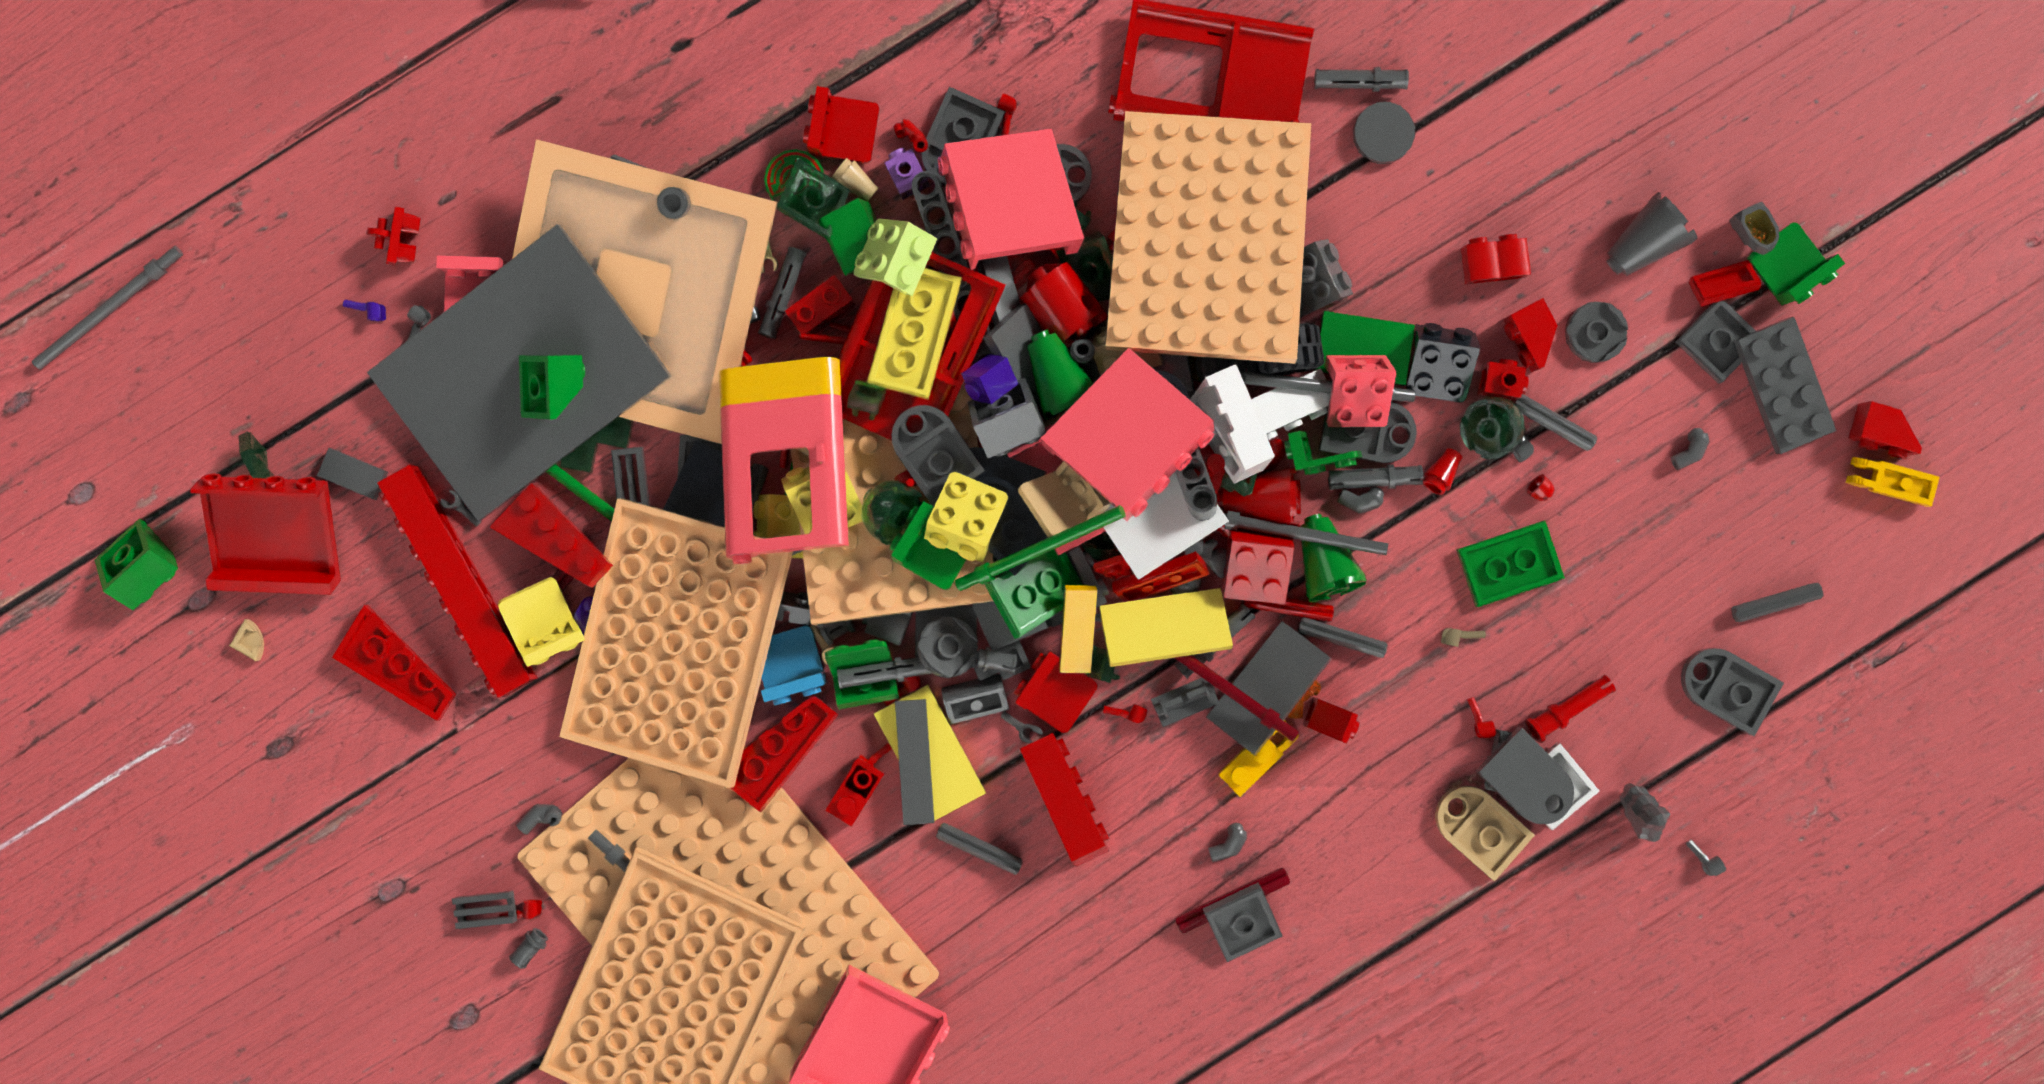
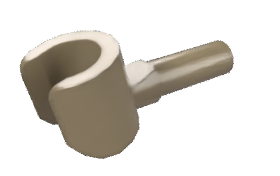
[1441,628,1486,647]

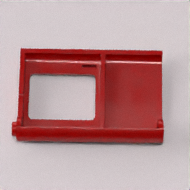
[1108,0,1315,123]
[838,252,1006,441]

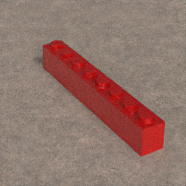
[377,464,538,698]

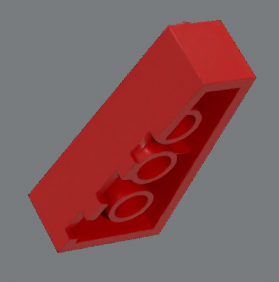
[1019,733,1110,867]

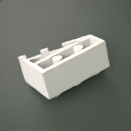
[1190,364,1275,484]
[1251,368,1331,440]

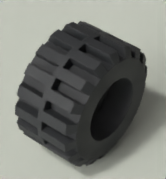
[1245,323,1325,375]

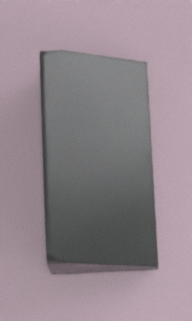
[941,674,1009,725]

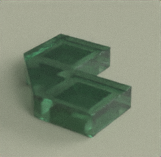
[560,417,634,473]
[238,431,275,478]

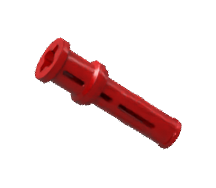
[1525,675,1616,743]

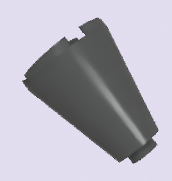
[1606,192,1698,276]

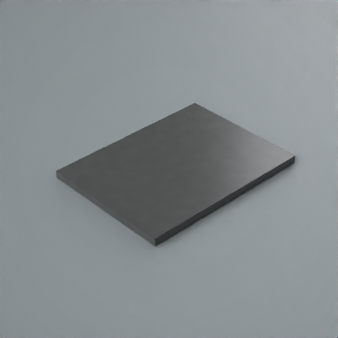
[367,224,672,521]

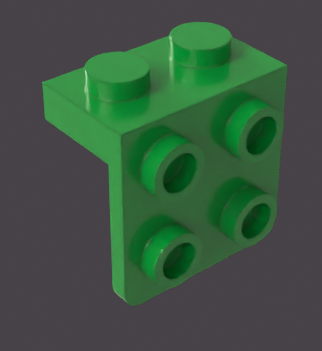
[1747,222,1846,306]
[1284,431,1362,475]
[890,501,967,590]
[825,640,899,710]

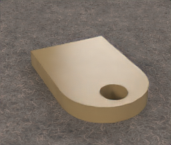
[1435,786,1535,881]

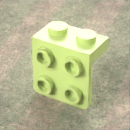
[854,219,937,296]

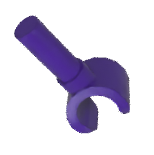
[343,299,386,321]

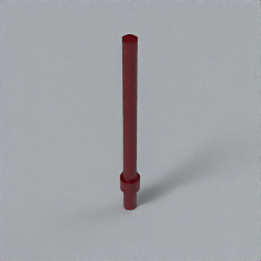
[1175,655,1299,742]

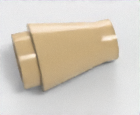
[832,158,879,202]

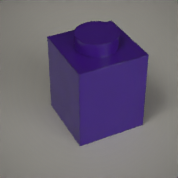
[961,354,1018,404]

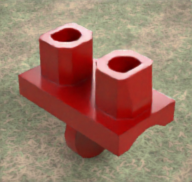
[366,206,421,266]

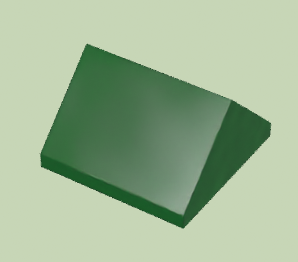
[818,198,877,276]

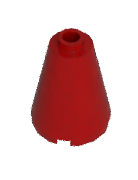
[1217,467,1301,527]

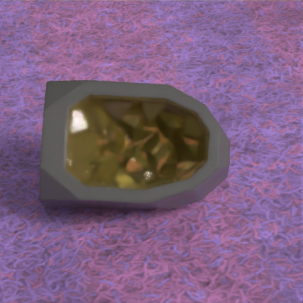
[1729,202,1779,255]

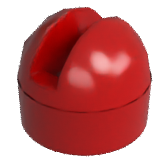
[1527,474,1555,501]

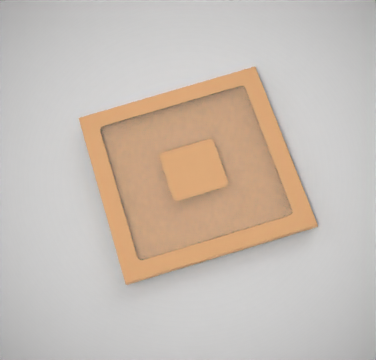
[512,139,777,444]

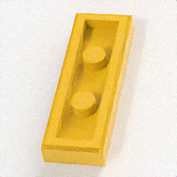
[1059,585,1097,673]

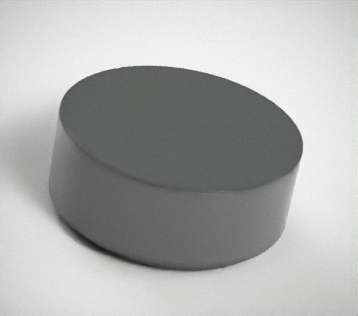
[657,187,691,219]

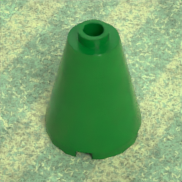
[1028,330,1094,420]
[1300,514,1367,602]

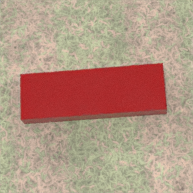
[1112,551,1210,602]

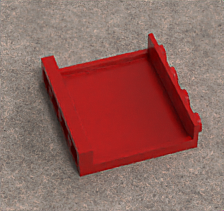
[190,473,341,595]

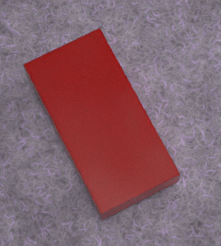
[1688,260,1762,307]

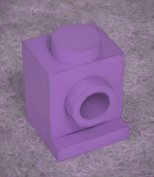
[884,148,930,200]

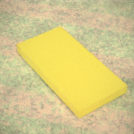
[867,268,962,400]
[1099,588,1233,667]
[874,685,986,820]

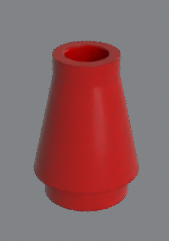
[1423,448,1463,495]

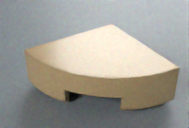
[229,619,264,661]

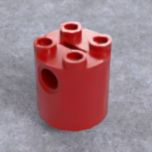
[1019,262,1108,348]

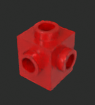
[1477,359,1529,405]

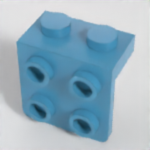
[761,626,828,706]

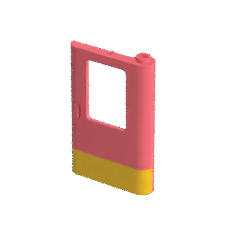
[719,357,849,564]

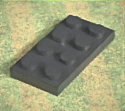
[1733,317,1837,454]

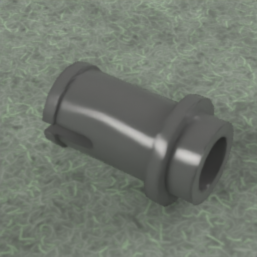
[1070,339,1095,368]
[976,647,1017,674]
[509,928,548,969]

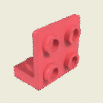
[436,256,507,312]
[1325,355,1396,427]

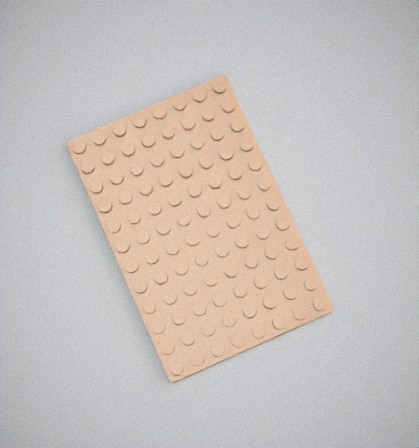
[518,745,939,1084]

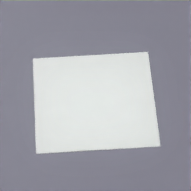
[1103,469,1229,580]

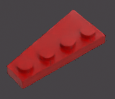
[490,483,613,588]
[332,605,456,721]
[731,695,839,812]

